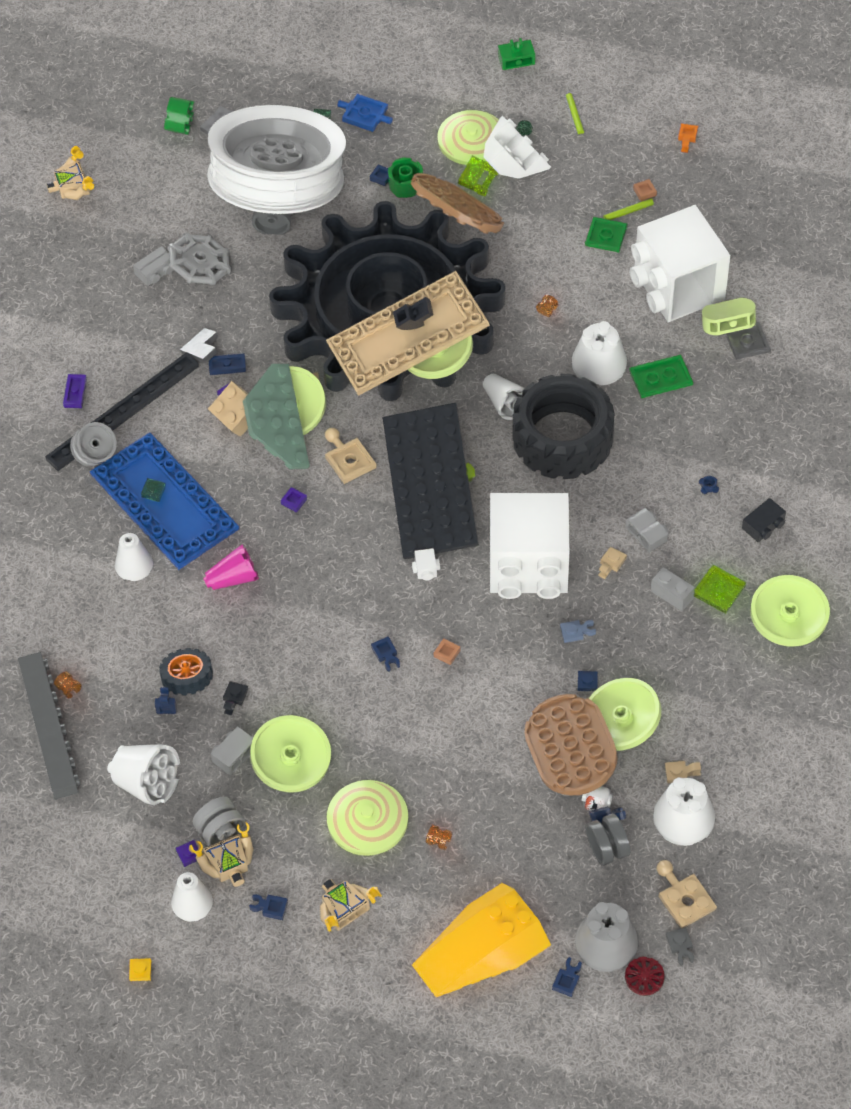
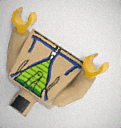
[46,146,94,200]
[189,822,253,887]
[320,879,382,931]

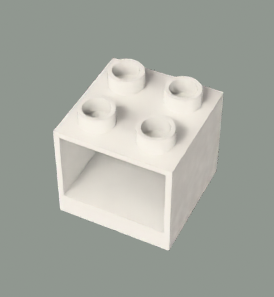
[630,205,730,322]
[490,493,569,599]

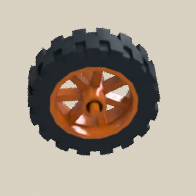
[159,648,213,696]

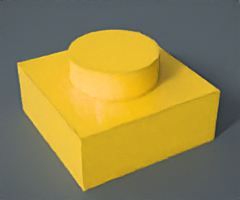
[129,958,152,981]

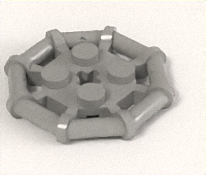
[168,233,231,286]

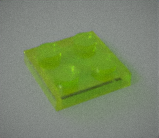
[694,565,746,614]

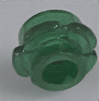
[516,120,533,136]

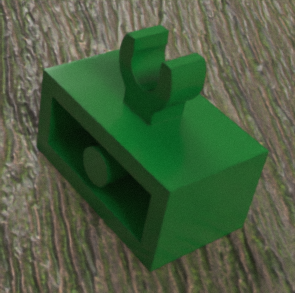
[498,38,535,70]

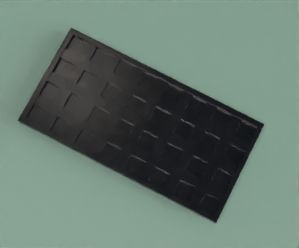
[382,402,479,559]

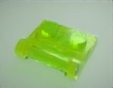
[458,155,498,197]

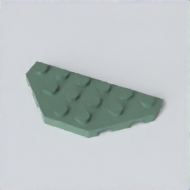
[243,364,310,470]

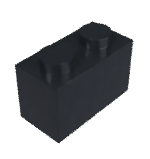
[742,498,786,542]

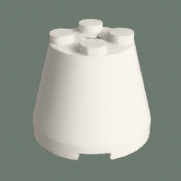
[572,321,627,385]
[107,744,180,806]
[653,778,715,846]

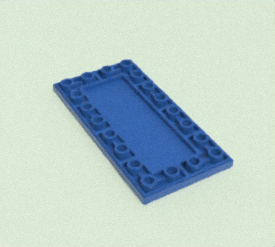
[90,432,240,570]

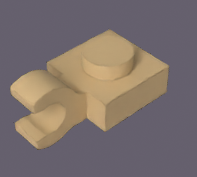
[598,547,627,579]
[665,761,701,783]

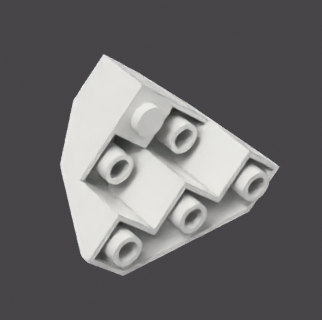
[484,116,551,179]

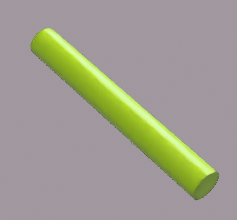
[566,93,584,134]
[603,198,654,220]

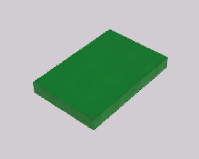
[629,355,693,399]

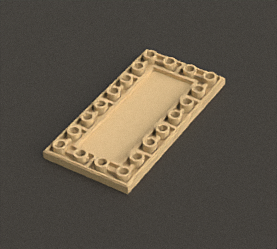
[326,271,490,396]

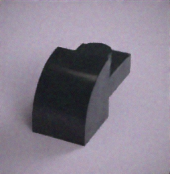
[393,297,434,330]

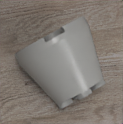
[575,902,638,972]

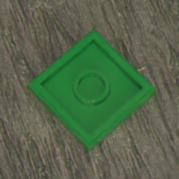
[585,217,628,253]

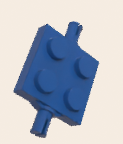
[337,94,393,132]

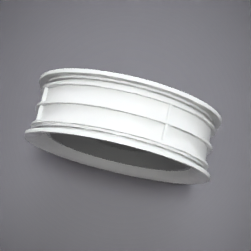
[207,105,346,214]

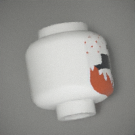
[582,786,613,811]

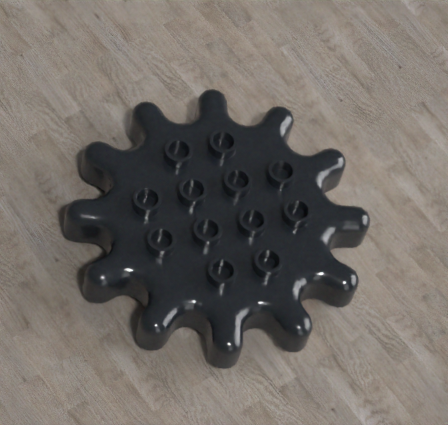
[269,201,506,402]

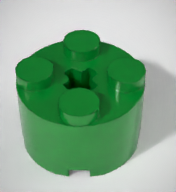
[164,97,195,135]
[388,157,423,198]

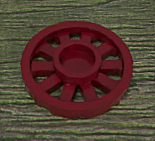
[625,956,665,996]

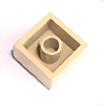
[208,381,248,436]

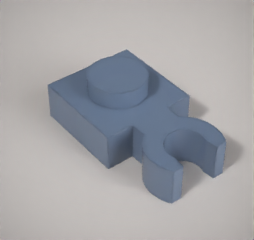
[560,620,596,643]

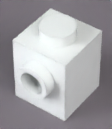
[412,549,440,580]

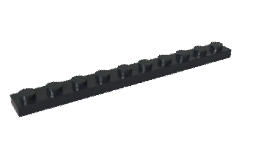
[45,352,199,471]

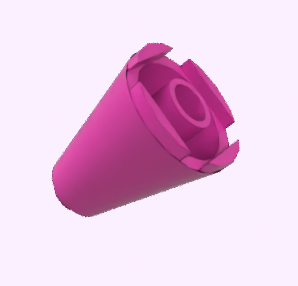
[203,544,259,590]

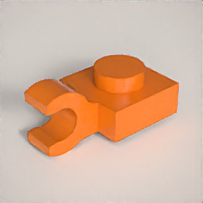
[678,123,698,153]

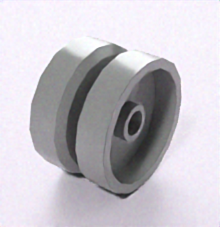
[70,422,117,467]
[192,797,246,847]

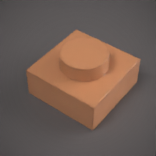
[633,179,657,201]
[433,638,460,665]

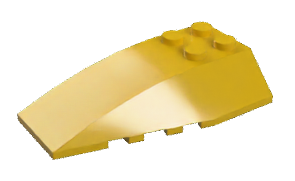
[412,883,551,997]

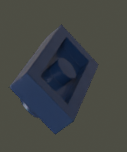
[209,353,246,375]

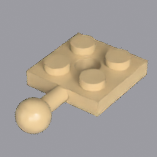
[325,428,376,484]
[656,860,717,928]

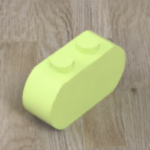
[702,298,756,336]

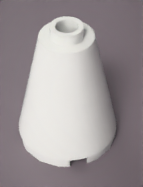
[483,374,525,420]
[115,533,153,581]
[171,872,213,922]

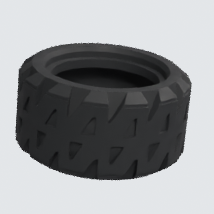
[512,374,615,479]

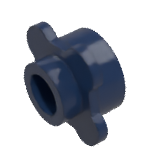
[699,476,719,494]

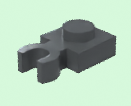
[666,927,694,966]

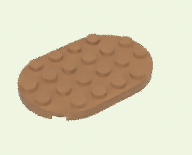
[411,173,504,234]
[524,694,618,795]

